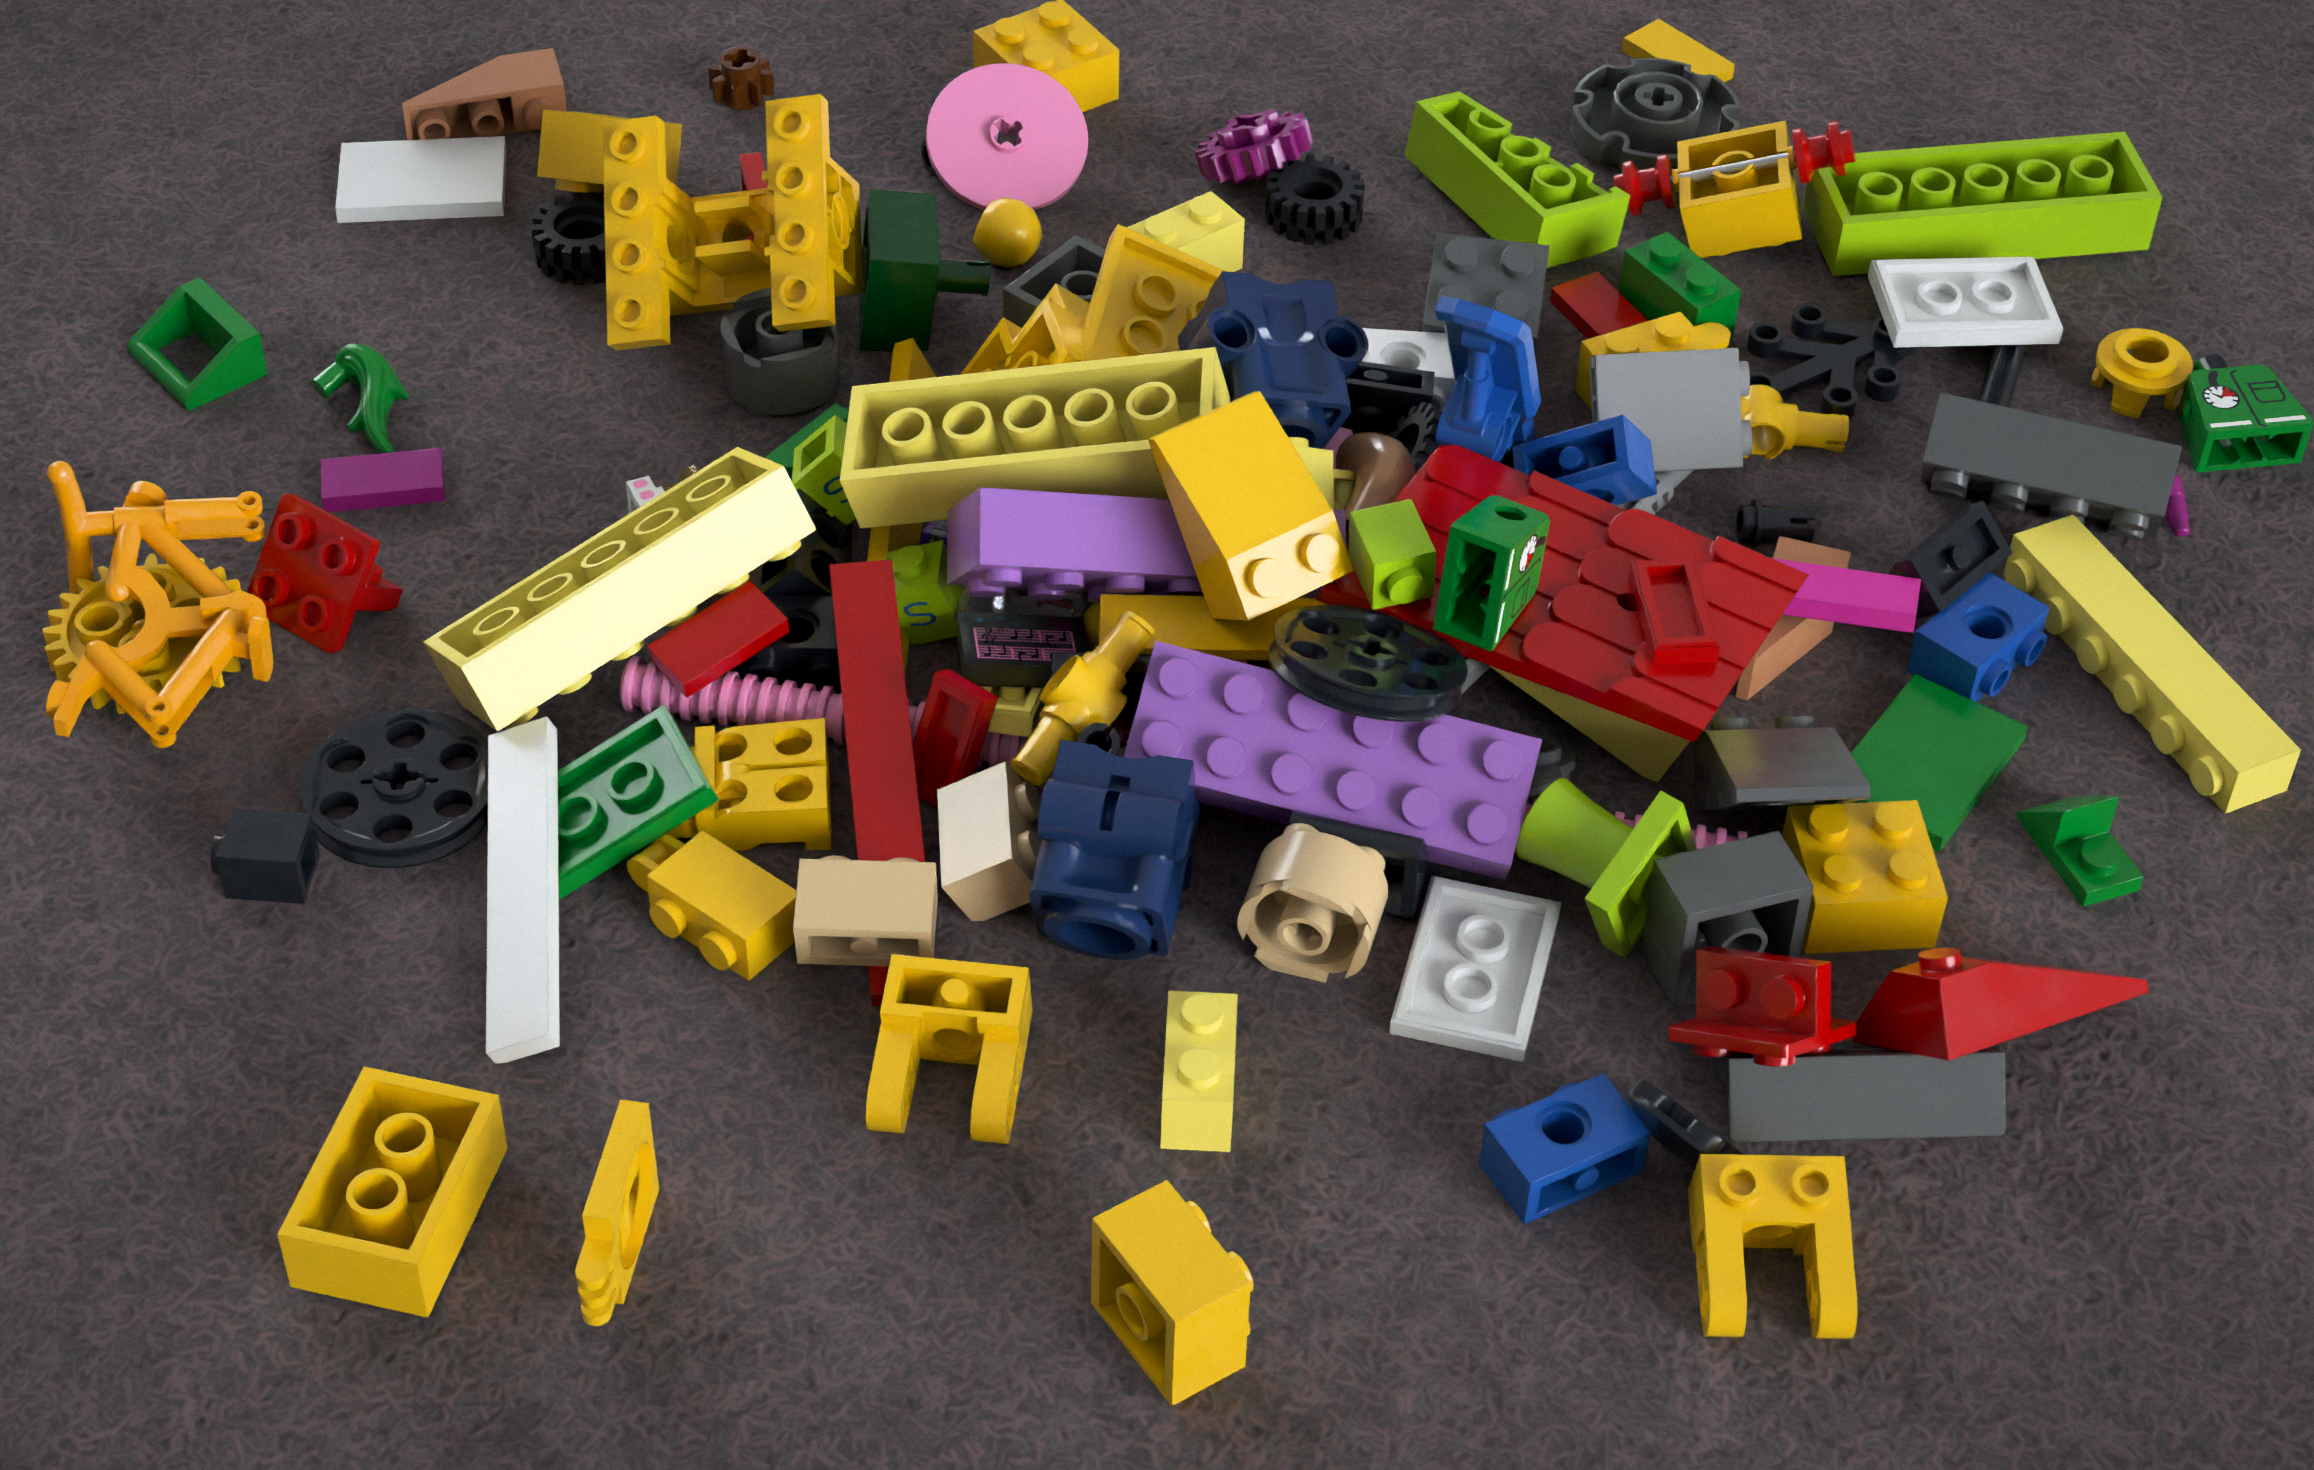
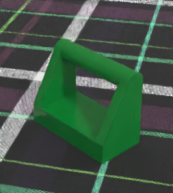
[127,277,268,411]

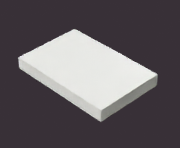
[335,136,507,223]
[1868,257,2064,348]
[1389,876,1562,1062]

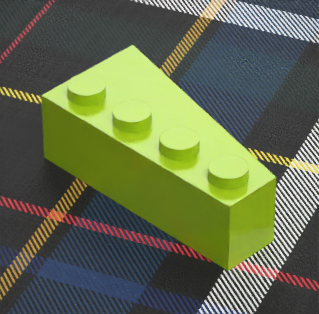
[1404,91,1631,268]

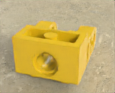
[866,954,1033,1144]
[1688,1154,1857,1339]

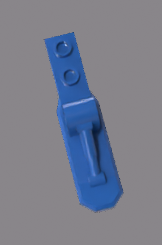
[1435,296,1541,469]

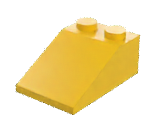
[1148,391,1354,621]

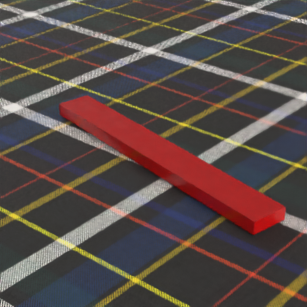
[829,559,936,1006]

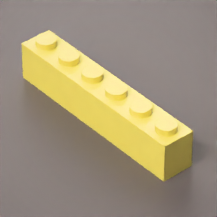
[2003,515,2301,814]

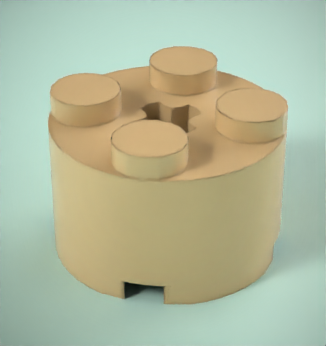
[1237,823,1388,983]

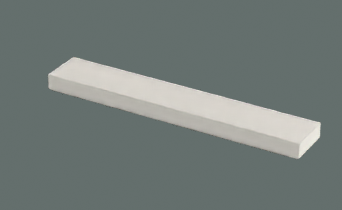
[486,716,560,1064]

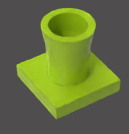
[1516,778,1697,958]

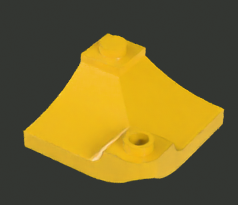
[960,283,1090,375]

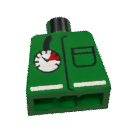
[2178,354,2314,473]
[1433,495,1550,652]

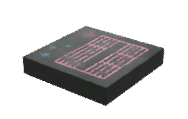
[956,612,1089,688]

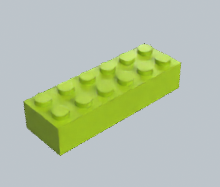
[1802,132,2163,276]

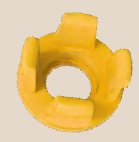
[2091,328,2193,418]

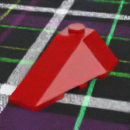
[1852,948,2148,1061]

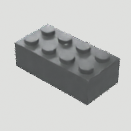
[1921,392,2182,541]

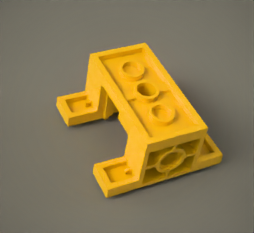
[602,94,863,351]

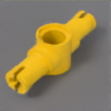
[1740,385,1849,459]
[1010,611,1155,786]

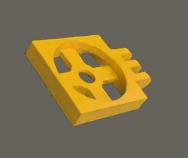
[575,1099,659,1326]

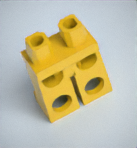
[666,718,832,851]

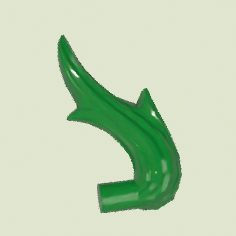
[311,344,410,454]

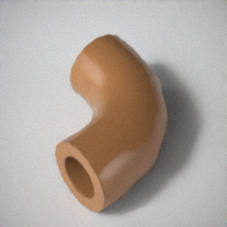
[1336,432,1416,536]

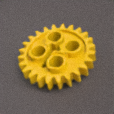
[43,553,241,714]

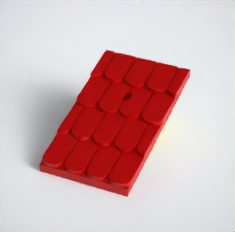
[1316,444,1809,782]

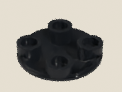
[1625,1076,1745,1167]

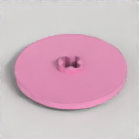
[926,63,1088,210]

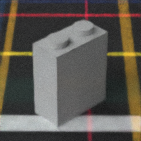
[1590,348,1752,472]

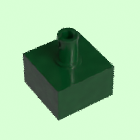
[858,189,990,352]

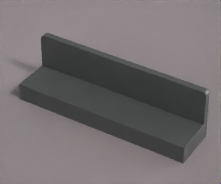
[1715,1046,2006,1142]

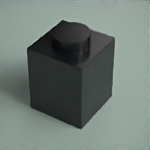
[210,808,320,904]

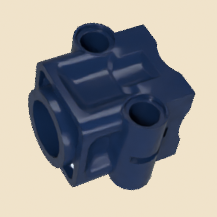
[1177,271,1369,449]
[1029,740,1201,960]

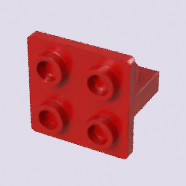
[247,493,404,653]
[1668,946,1856,1067]

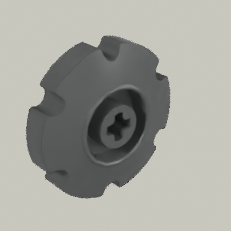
[1570,58,1741,174]

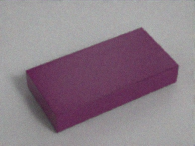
[321,448,445,512]

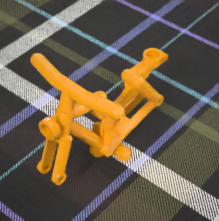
[46,461,274,748]

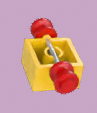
[1614,120,1856,258]

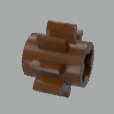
[708,47,775,110]

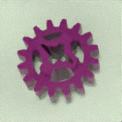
[1194,109,1314,185]

